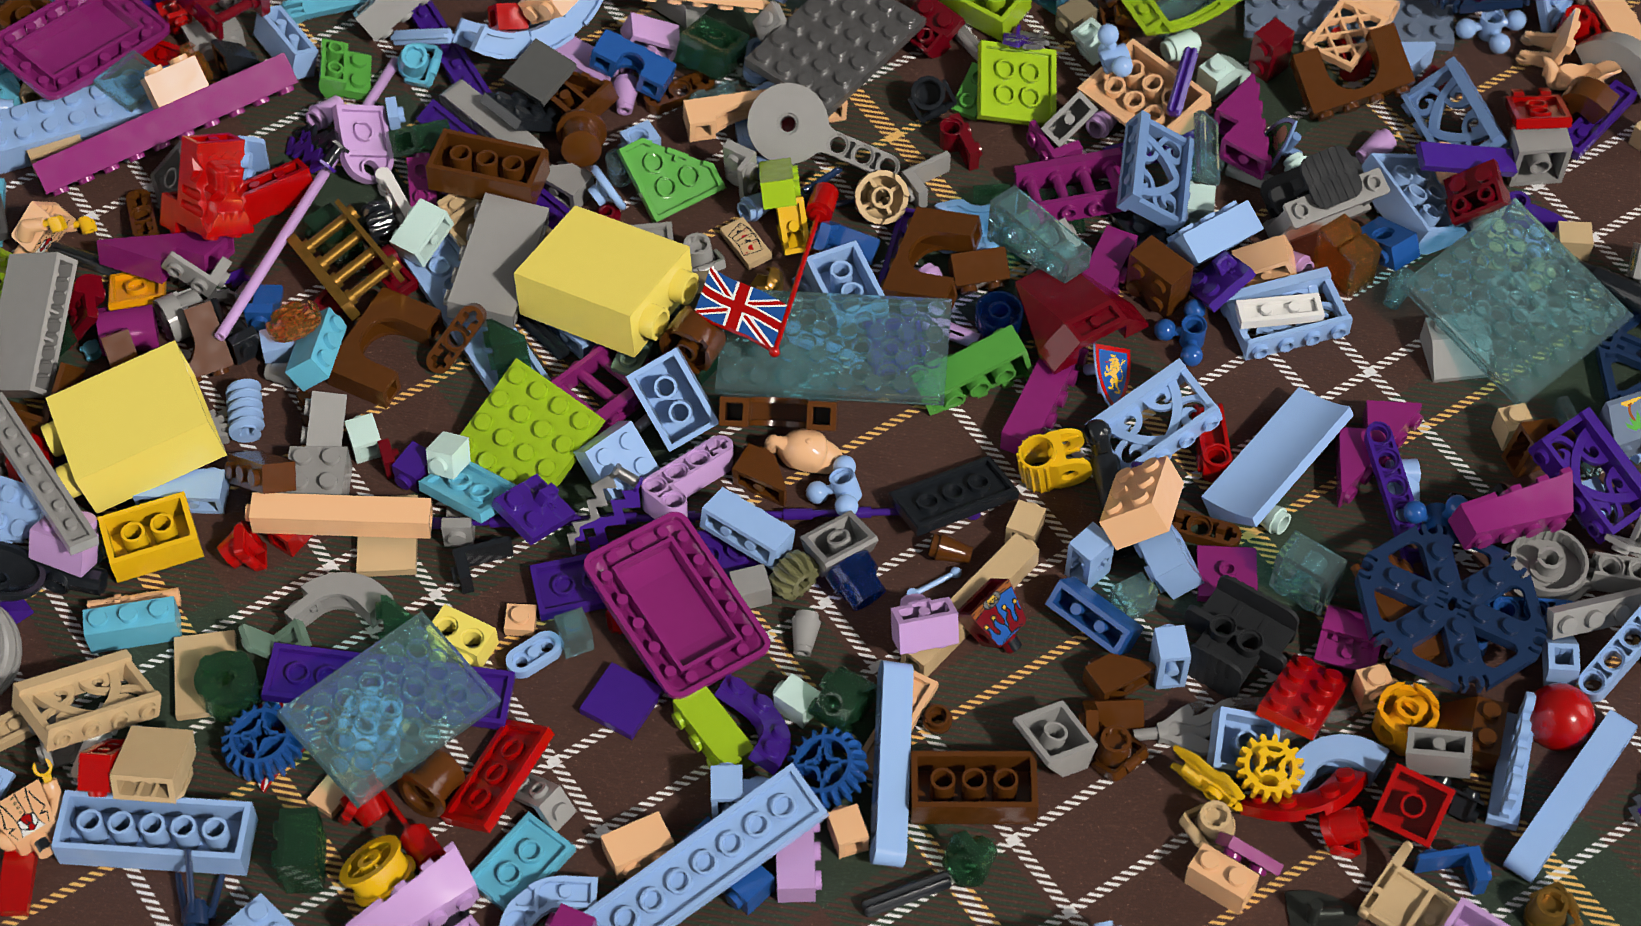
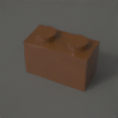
[948,246,1011,295]

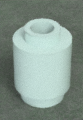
[1160,29,1201,62]

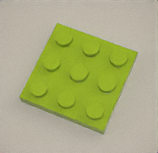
[977,40,1056,127]

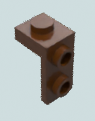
[1077,698,1144,740]

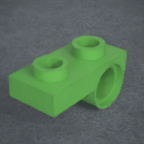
[951,62,978,121]

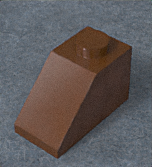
[732,443,787,507]
[1082,653,1156,700]

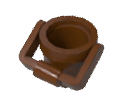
[1092,725,1149,782]

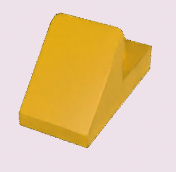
[776,196,812,256]

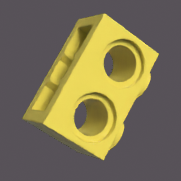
[425,604,499,667]

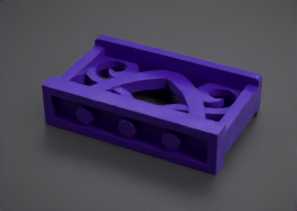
[1528,407,1641,544]

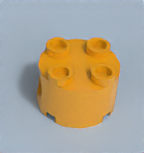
[1371,682,1440,756]

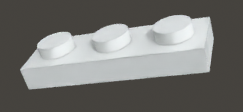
[1235,293,1325,329]

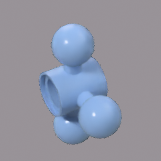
[1455,10,1526,54]
[1097,24,1133,78]
[806,455,862,515]

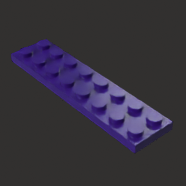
[529,530,773,621]
[261,642,516,729]

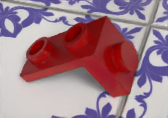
[155,0,193,35]

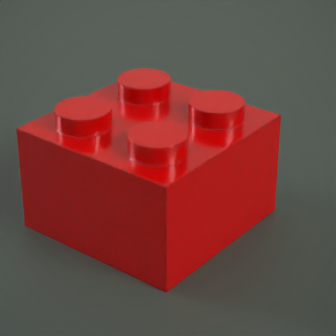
[1370,763,1456,848]

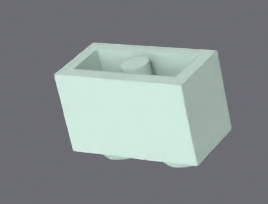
[389,198,454,268]

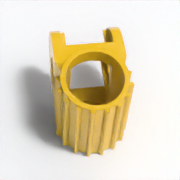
[1016,428,1092,494]

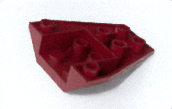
[1015,259,1149,375]

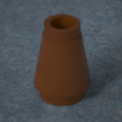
[928,533,973,564]

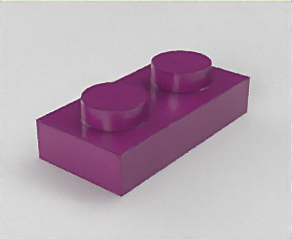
[1215,831,1284,877]

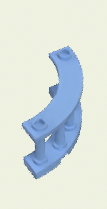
[452,0,603,59]

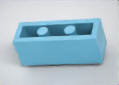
[285,307,347,392]
[83,596,182,654]

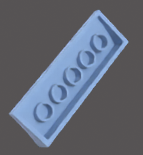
[1201,387,1354,527]

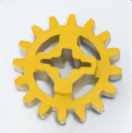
[1235,734,1305,803]

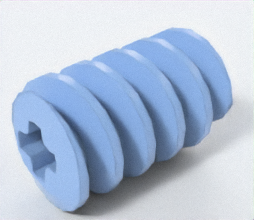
[225,379,265,443]

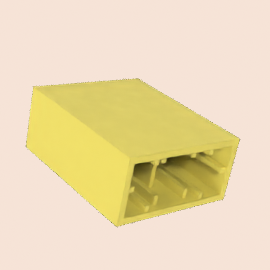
[514,205,699,358]
[41,340,227,514]

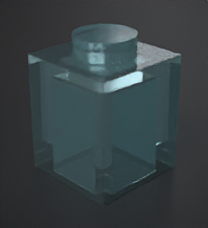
[1109,572,1158,620]
[553,607,594,659]

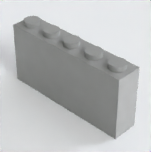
[443,193,549,333]
[0,252,78,398]

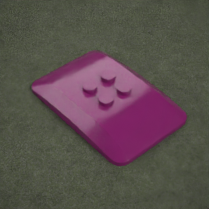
[0,0,170,100]
[584,512,770,699]

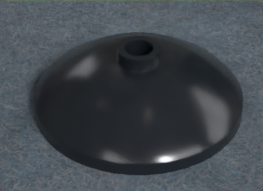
[0,541,46,602]

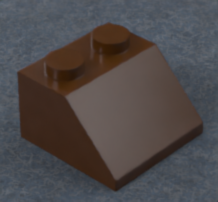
[1436,696,1509,773]

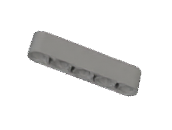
[439,79,544,148]

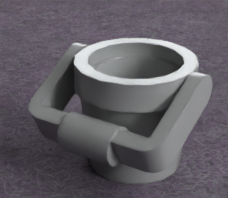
[683,233,726,272]

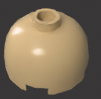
[854,170,909,225]

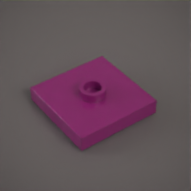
[1196,545,1258,602]

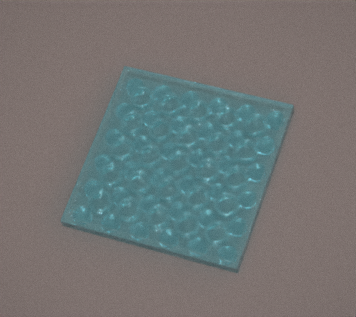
[1400,198,1634,405]

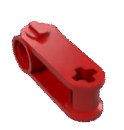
[1191,403,1234,483]

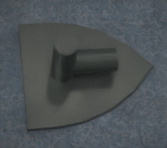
[1284,890,1362,926]

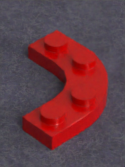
[1240,767,1368,822]

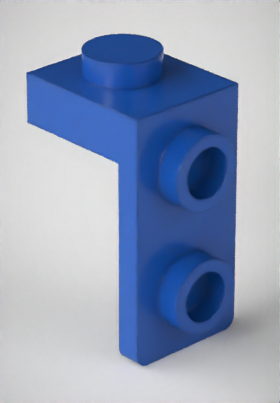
[813,221,880,265]
[244,285,284,333]
[1413,844,1492,895]

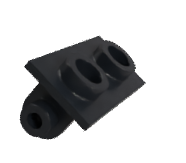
[1426,775,1485,824]

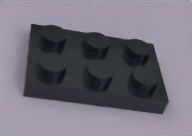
[480,91,562,132]

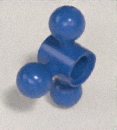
[1154,299,1207,367]
[1403,495,1468,534]

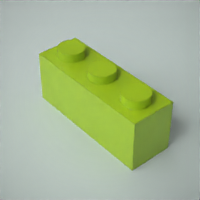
[759,157,801,210]
[672,686,755,771]

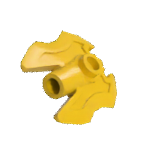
[1170,745,1245,812]

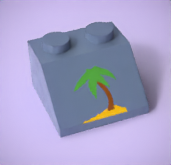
[1598,391,1641,458]

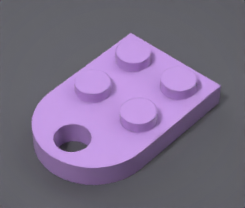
[331,104,394,184]

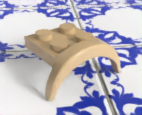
[1357,841,1458,926]

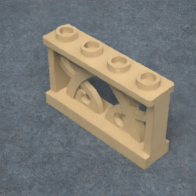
[12,649,162,752]

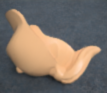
[1543,56,1622,91]
[764,428,843,474]

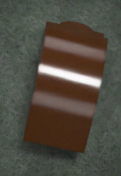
[1561,76,1620,124]

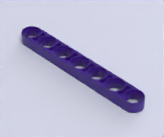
[1364,421,1426,579]

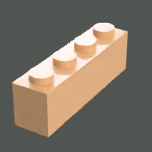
[1575,0,1641,41]

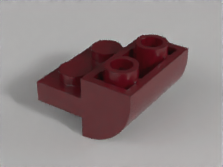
[908,0,966,58]
[1443,158,1511,227]
[61,274,106,350]

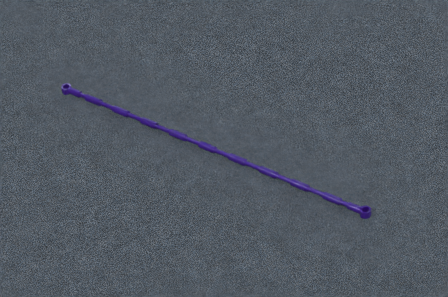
[432,506,981,529]

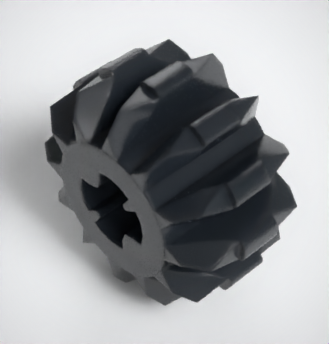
[360,199,398,247]

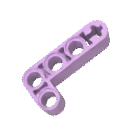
[641,435,734,519]

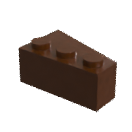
[546,71,619,117]

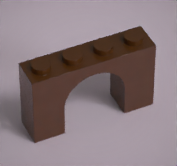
[1290,22,1415,122]
[880,206,983,317]
[327,287,444,409]
[99,299,234,383]
[719,395,839,431]

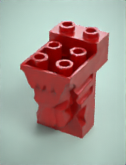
[159,133,254,241]

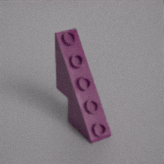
[1211,73,1272,181]
[97,232,235,284]
[1335,400,1424,508]

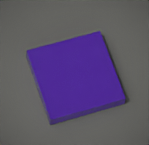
[579,662,664,740]

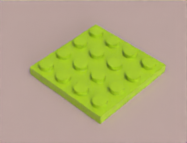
[460,358,606,487]

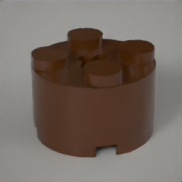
[659,306,726,374]

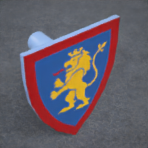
[1083,343,1131,407]

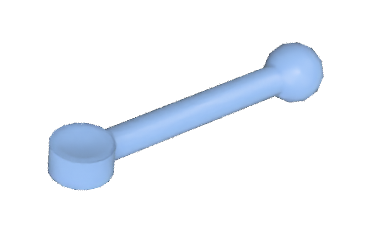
[907,567,962,595]

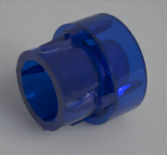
[975,291,1024,339]
[825,550,886,611]

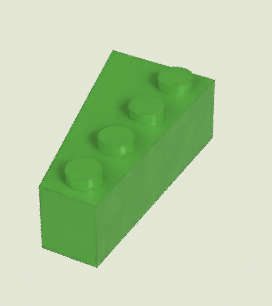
[911,324,1033,416]

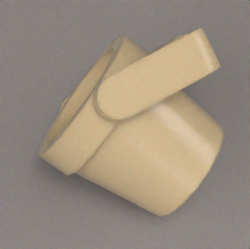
[1179,800,1236,852]

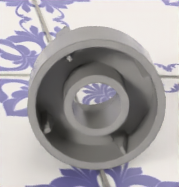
[153,288,203,342]

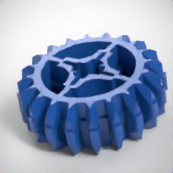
[221,702,306,784]
[787,727,869,811]

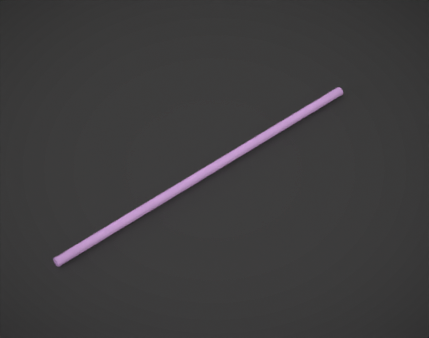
[215,57,398,341]

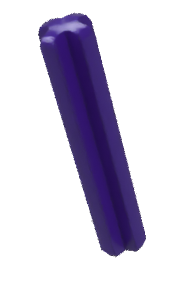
[1166,47,1198,117]

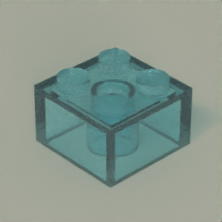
[1269,530,1347,616]

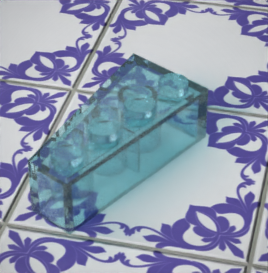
[987,185,1092,283]

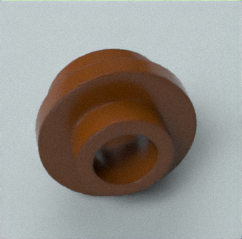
[922,704,953,735]

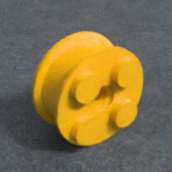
[339,835,416,907]

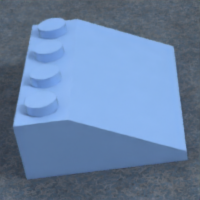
[1361,153,1477,254]

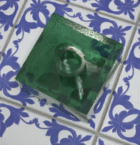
[674,14,750,81]
[271,807,327,894]

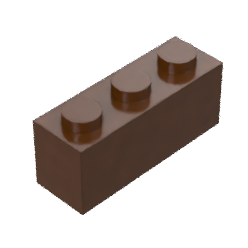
[225,451,296,494]

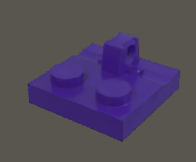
[1189,250,1256,312]
[491,474,576,546]

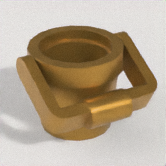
[1523,882,1583,926]

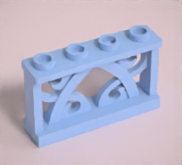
[1220,267,1353,360]
[1085,358,1223,469]

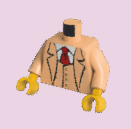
[11,201,97,254]
[0,758,63,859]

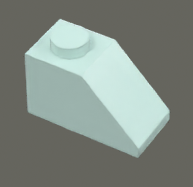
[1196,53,1252,102]

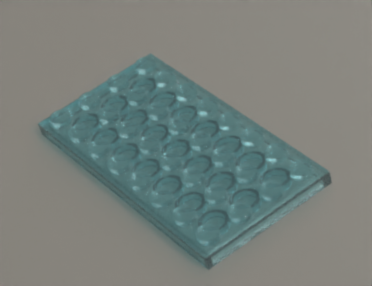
[715,290,952,406]

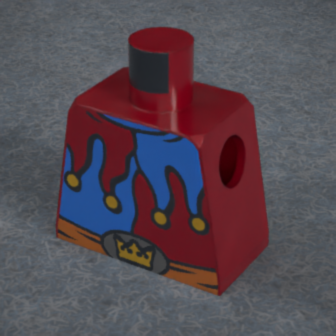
[957,578,1026,654]

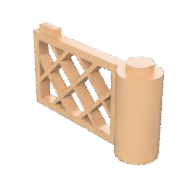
[1302,0,1400,72]

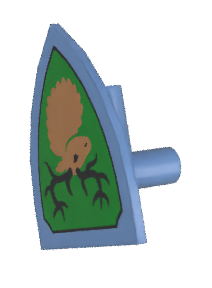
[1264,118,1303,173]

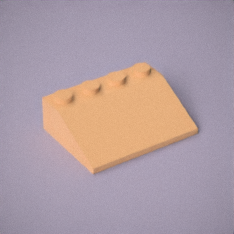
[1077,38,1212,142]

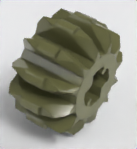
[769,549,820,601]

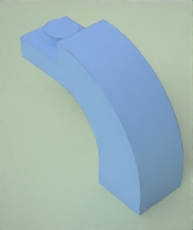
[1288,734,1390,794]

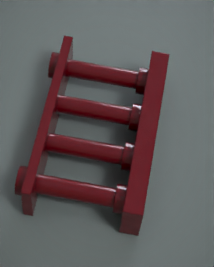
[175,0,270,40]

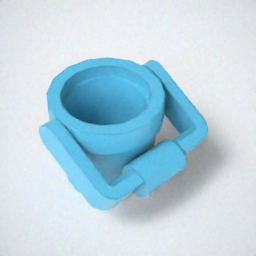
[397,43,443,88]

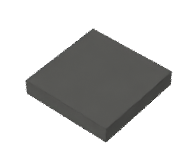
[502,38,577,106]

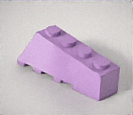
[345,841,480,926]

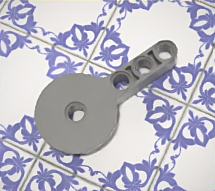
[747,83,900,175]
[1505,530,1641,602]

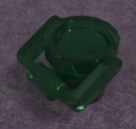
[942,830,997,888]

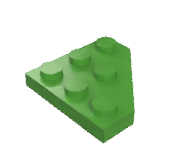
[617,138,726,223]

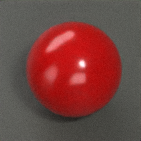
[1530,683,1595,751]

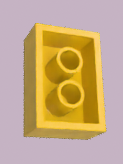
[97,491,204,583]

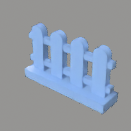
[1485,691,1536,831]

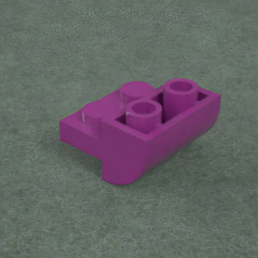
[96,304,159,356]
[1314,604,1382,672]

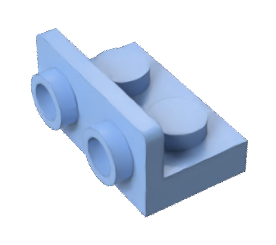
[238,135,270,181]

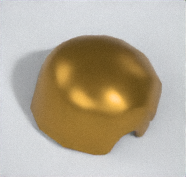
[750,266,784,299]

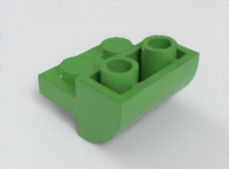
[319,38,372,101]

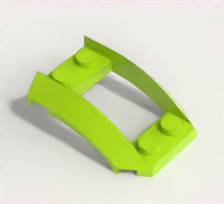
[1121,0,1241,37]

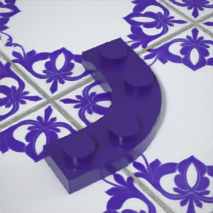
[714,674,791,775]

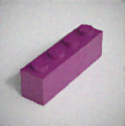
[1448,466,1574,550]

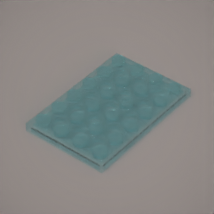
[277,611,501,809]

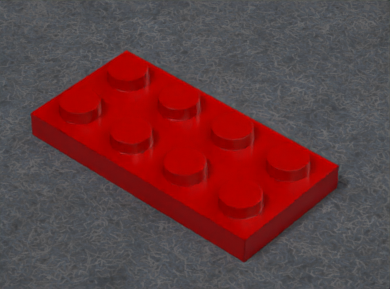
[1255,653,1350,741]
[440,719,555,834]

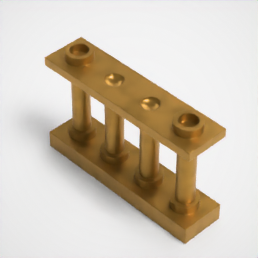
[286,199,405,321]

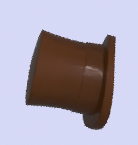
[556,109,607,167]
[397,749,465,818]

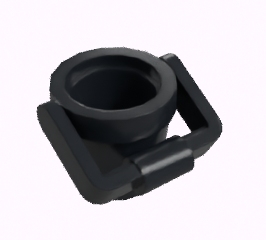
[907,76,957,123]

